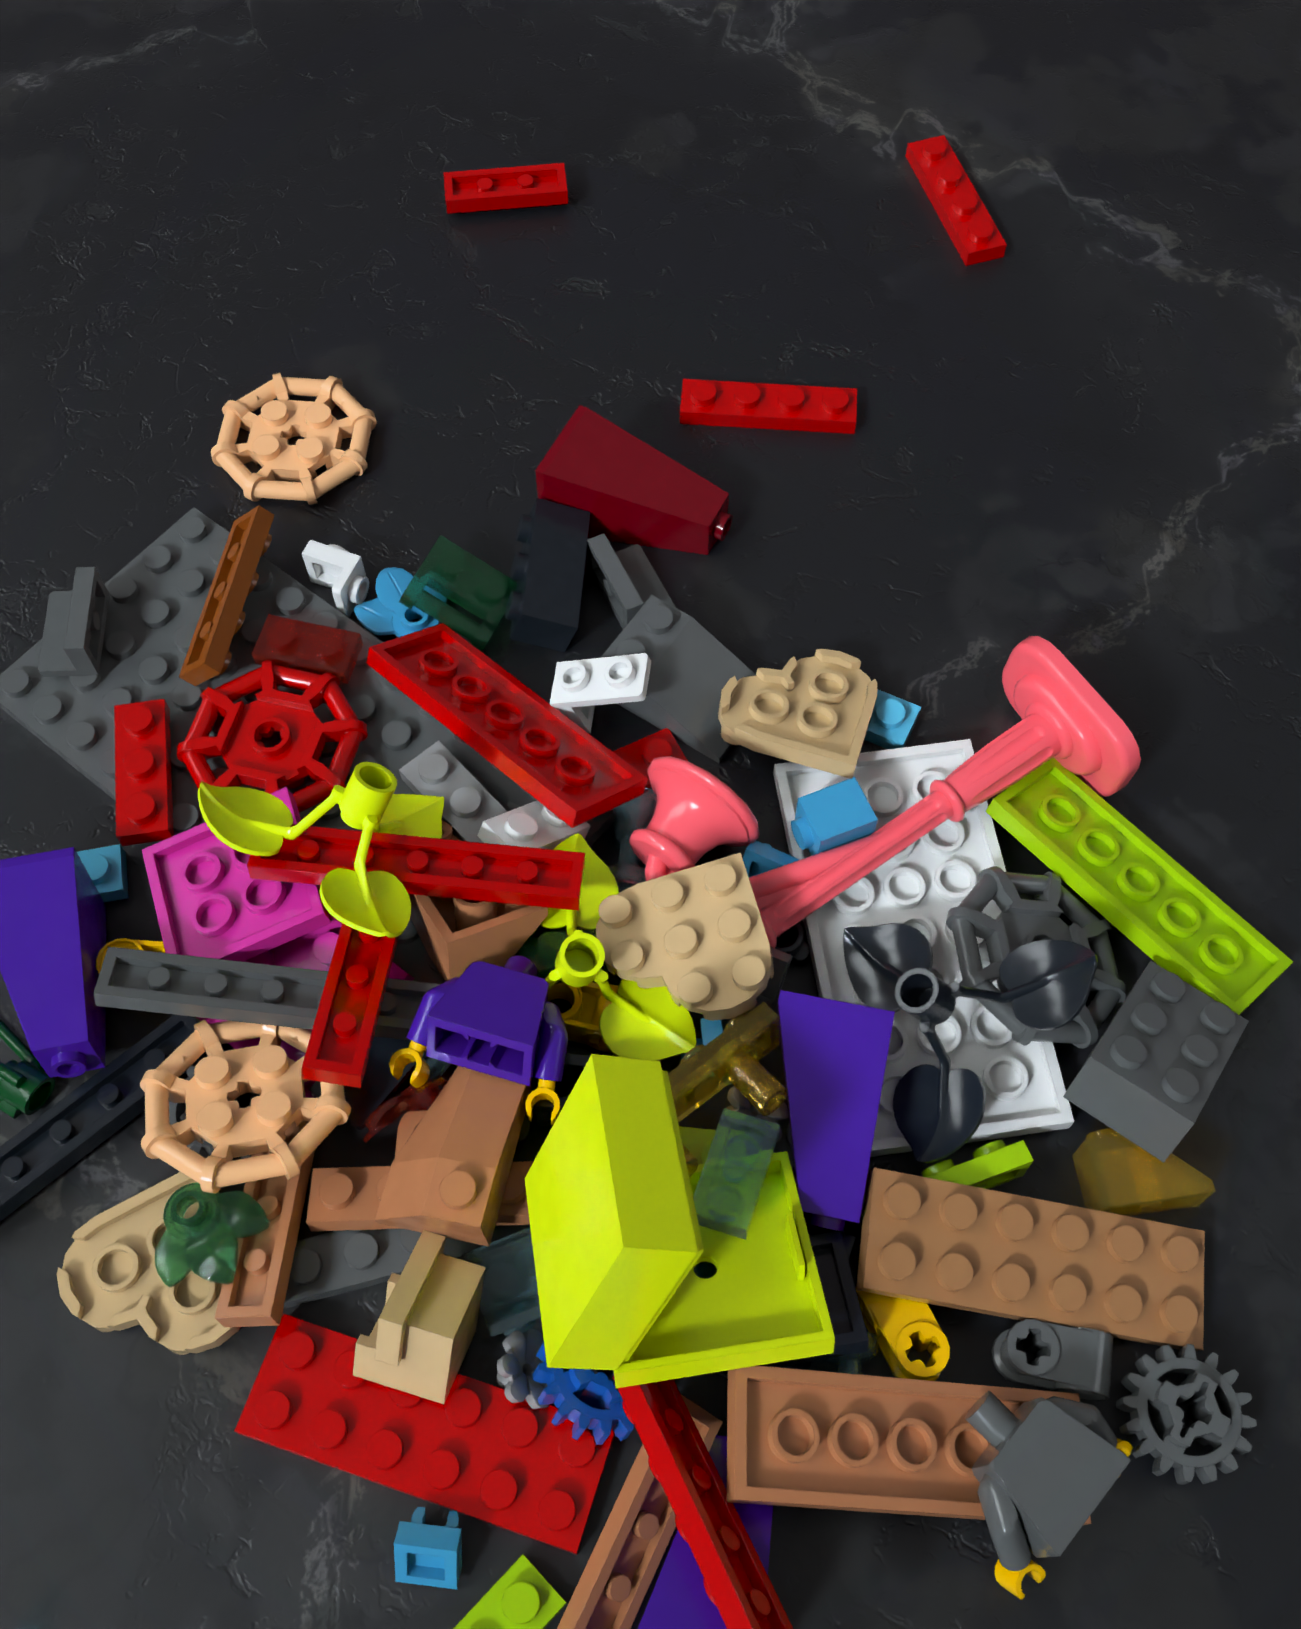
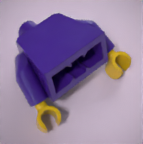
[389,955,568,1125]

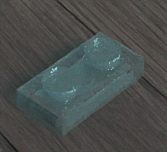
[693,1108,780,1240]

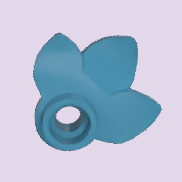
[354,567,448,637]

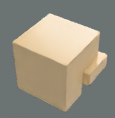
[353,1230,486,1404]

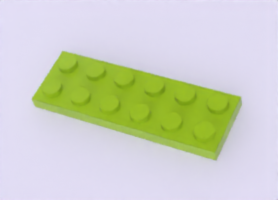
[985,758,1293,1015]

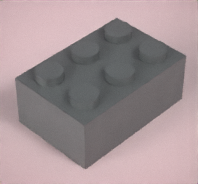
[1063,960,1249,1163]

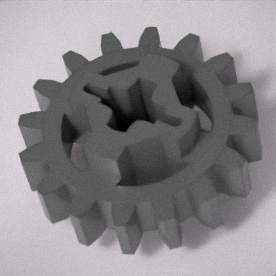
[1116,1344,1257,1485]

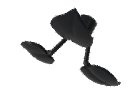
[843,923,1098,1163]

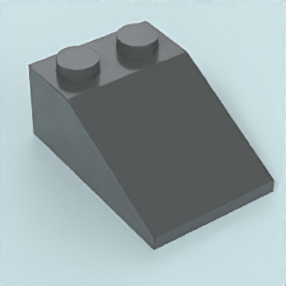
[600,595,756,763]

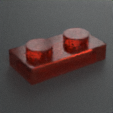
[252,614,363,684]

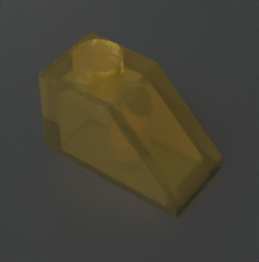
[1072,1128,1215,1216]

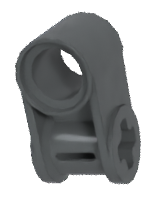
[991,1319,1113,1401]

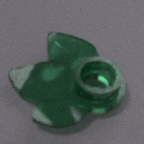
[155,1183,270,1288]

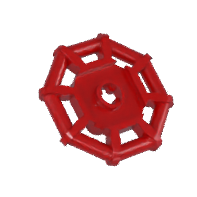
[177,660,368,813]

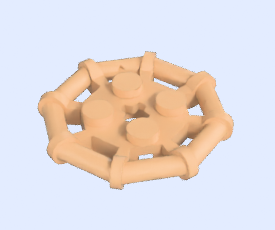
[211,373,377,505]
[140,1020,351,1194]

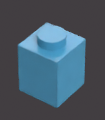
[791,777,878,856]

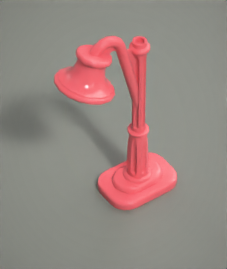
[629,636,1141,948]

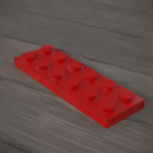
[367,623,648,828]
[234,1313,615,1555]

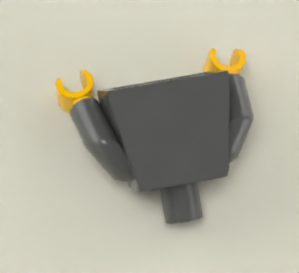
[965,1391,1133,1600]

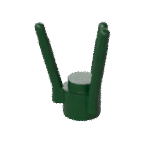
[0,1019,55,1119]

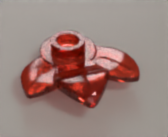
[363,1077,447,1143]

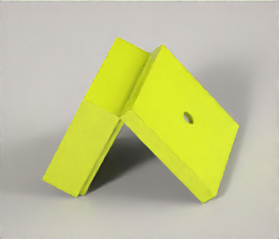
[524,1054,835,1389]

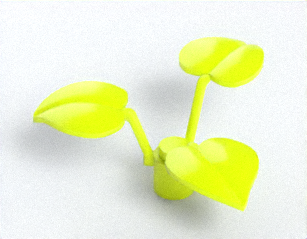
[198,762,444,938]
[540,833,697,1061]

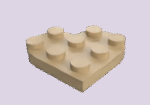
[718,649,878,778]
[596,853,774,1021]
[56,1172,241,1355]

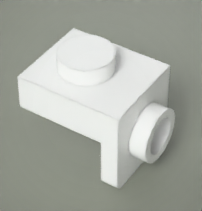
[302,540,369,618]

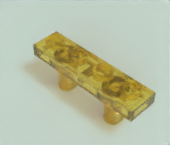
[668,1002,787,1178]

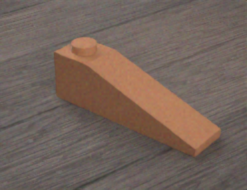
[409,820,548,982]
[375,1066,534,1247]

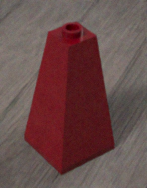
[535,405,733,555]

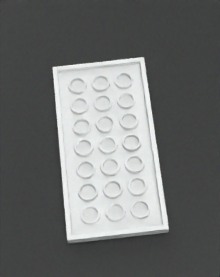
[773,739,1074,1157]

